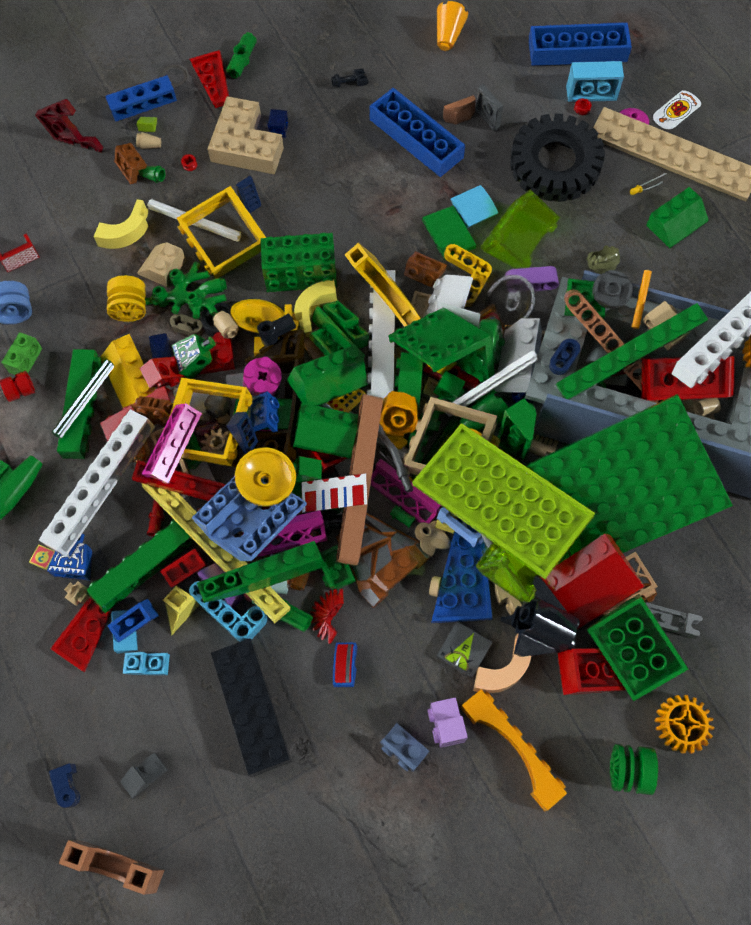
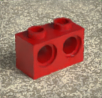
[139,357,184,388]
[160,548,207,588]

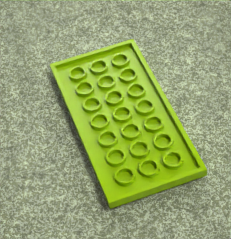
[412,423,595,579]

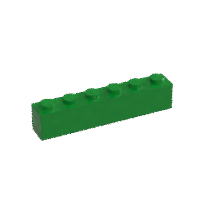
[57,349,102,459]
[87,519,195,613]

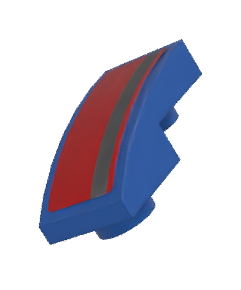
[333,642,357,687]

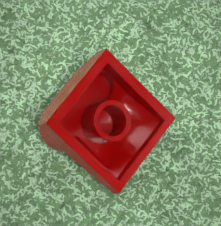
[198,332,235,375]

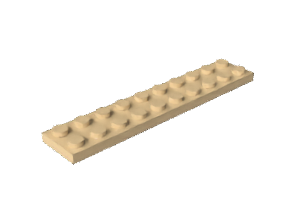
[593,107,751,202]

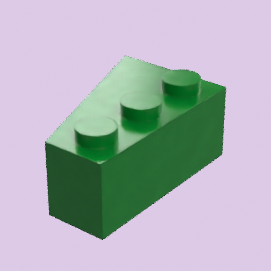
[395,352,423,412]

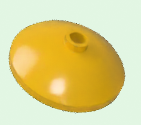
[230,299,284,333]
[235,448,296,506]

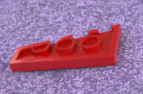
[190,50,229,108]
[50,597,114,673]

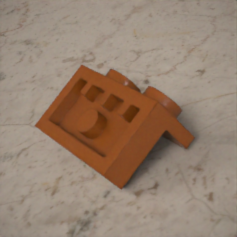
[114,143,147,184]
[404,251,447,288]

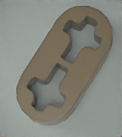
[170,313,204,336]

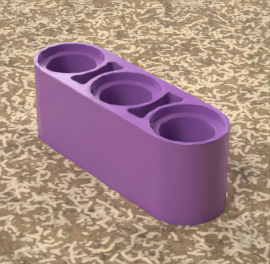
[505,266,559,293]

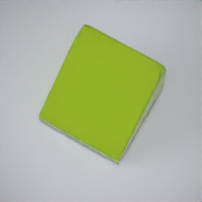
[136,117,157,132]

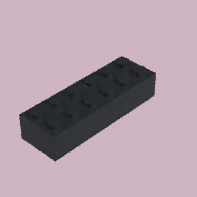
[211,638,292,777]

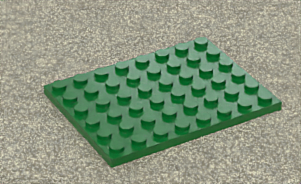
[526,394,733,556]

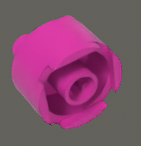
[242,357,282,397]

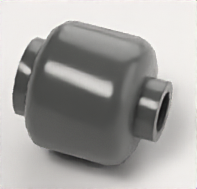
[204,395,233,418]

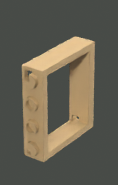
[403,397,497,475]

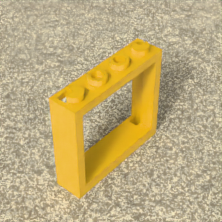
[177,186,266,279]
[169,378,252,466]

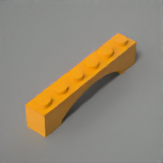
[461,689,567,812]

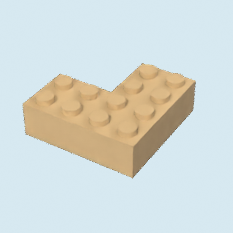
[207,96,284,174]

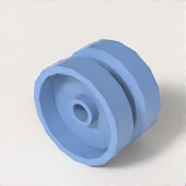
[0,281,32,325]

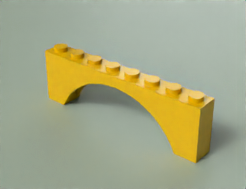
[345,243,457,375]

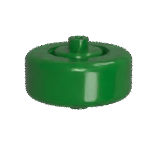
[478,319,505,365]

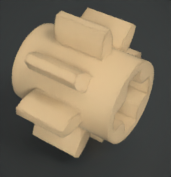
[64,581,90,606]

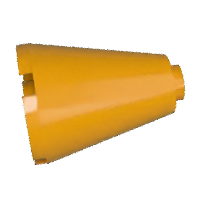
[437,1,468,51]

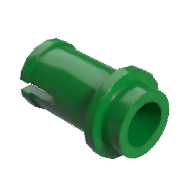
[390,505,416,528]

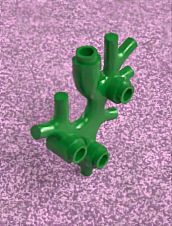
[145,261,227,319]

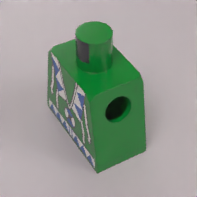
[172,334,216,379]

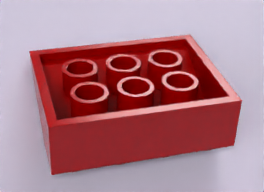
[539,534,645,630]

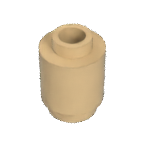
[213,311,239,338]

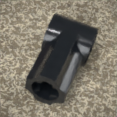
[257,313,296,346]

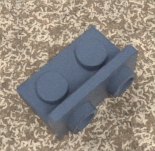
[380,723,429,772]

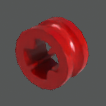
[181,154,197,171]

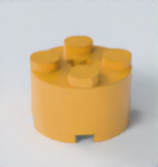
[380,391,418,437]

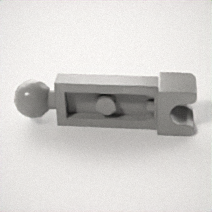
[646,602,703,639]

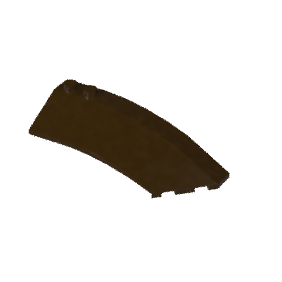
[232,330,304,467]

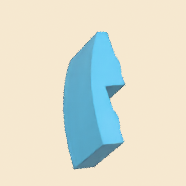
[123,652,170,675]

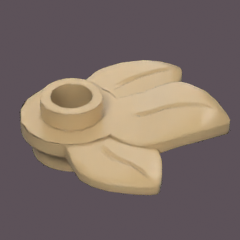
[415,521,451,557]

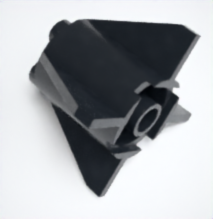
[500,576,580,657]

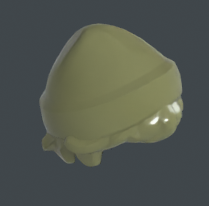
[587,245,620,274]

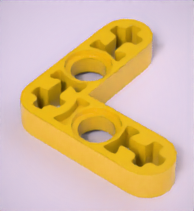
[444,244,492,307]

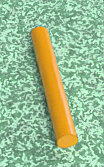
[631,270,652,329]

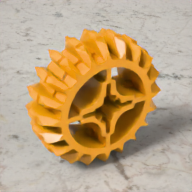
[655,695,715,754]

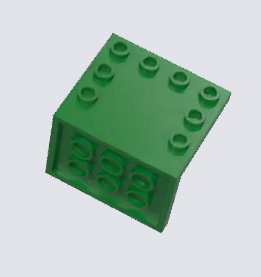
[388,307,495,382]

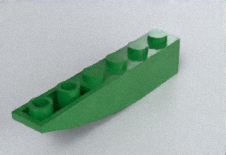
[197,541,322,603]

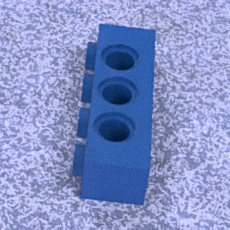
[105,75,177,122]

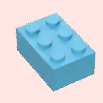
[566,61,624,102]

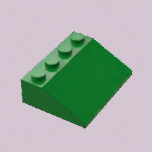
[587,594,689,701]

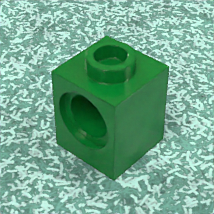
[433,371,465,403]

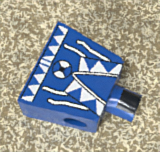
[47,534,92,581]

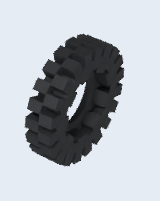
[510,113,605,202]

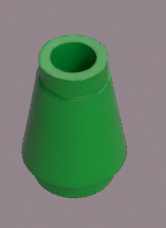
[139,166,165,183]

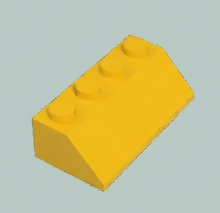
[100,334,155,408]

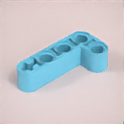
[189,581,268,642]

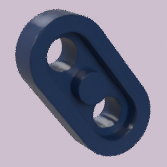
[549,339,580,375]

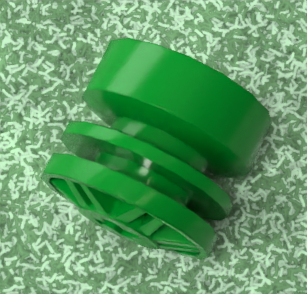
[609,744,658,795]

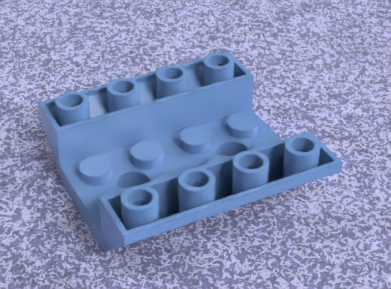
[192,476,307,561]

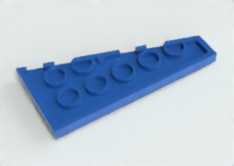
[431,518,492,623]

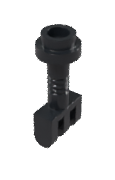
[331,68,369,88]

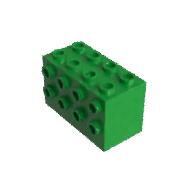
[261,233,337,292]

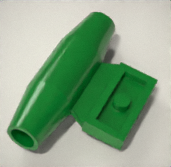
[0,455,43,520]

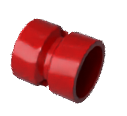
[0,371,35,402]

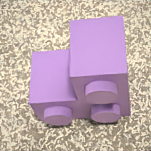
[427,697,468,748]

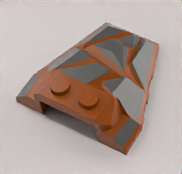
[336,513,432,608]

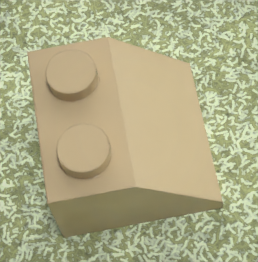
[137,242,186,287]

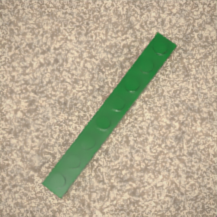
[556,303,708,400]

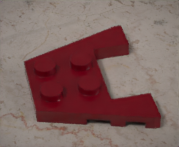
[35,99,104,152]

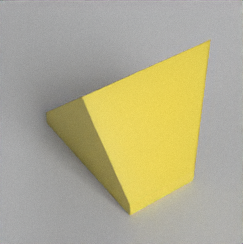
[163,585,199,636]

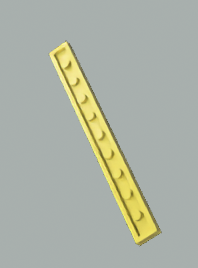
[142,483,291,623]

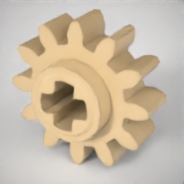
[201,428,229,455]

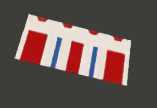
[302,473,367,512]

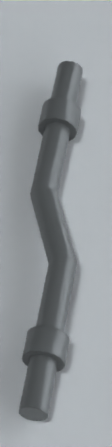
[378,423,413,493]

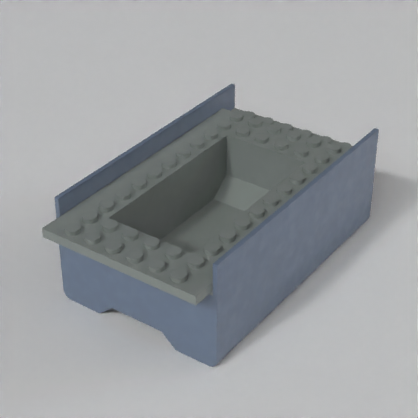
[525,270,751,498]

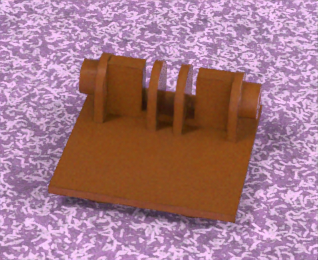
[130,396,173,427]

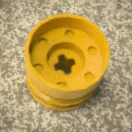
[107,275,146,322]

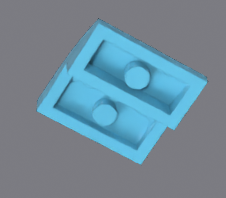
[450,185,498,228]

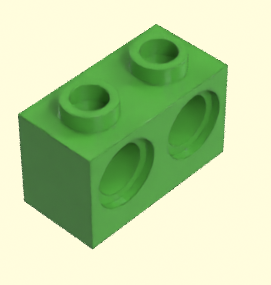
[1,332,43,375]

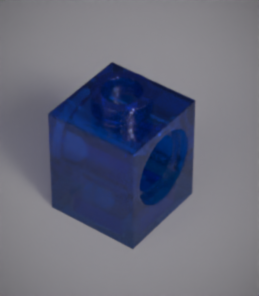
[268,109,289,138]

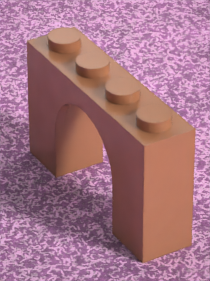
[59,840,165,895]

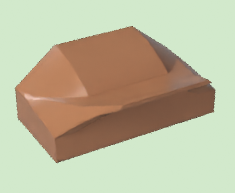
[443,95,476,124]

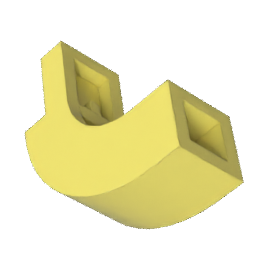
[94,199,148,249]
[294,279,337,337]

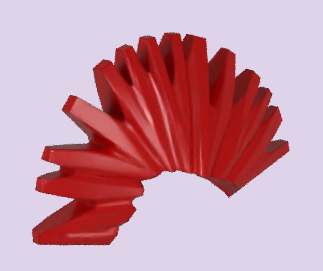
[310,589,344,644]

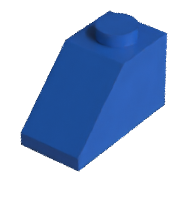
[107,599,159,642]

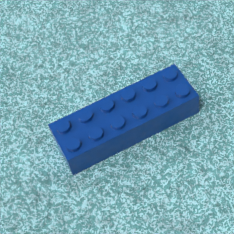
[528,23,632,66]
[370,88,465,177]

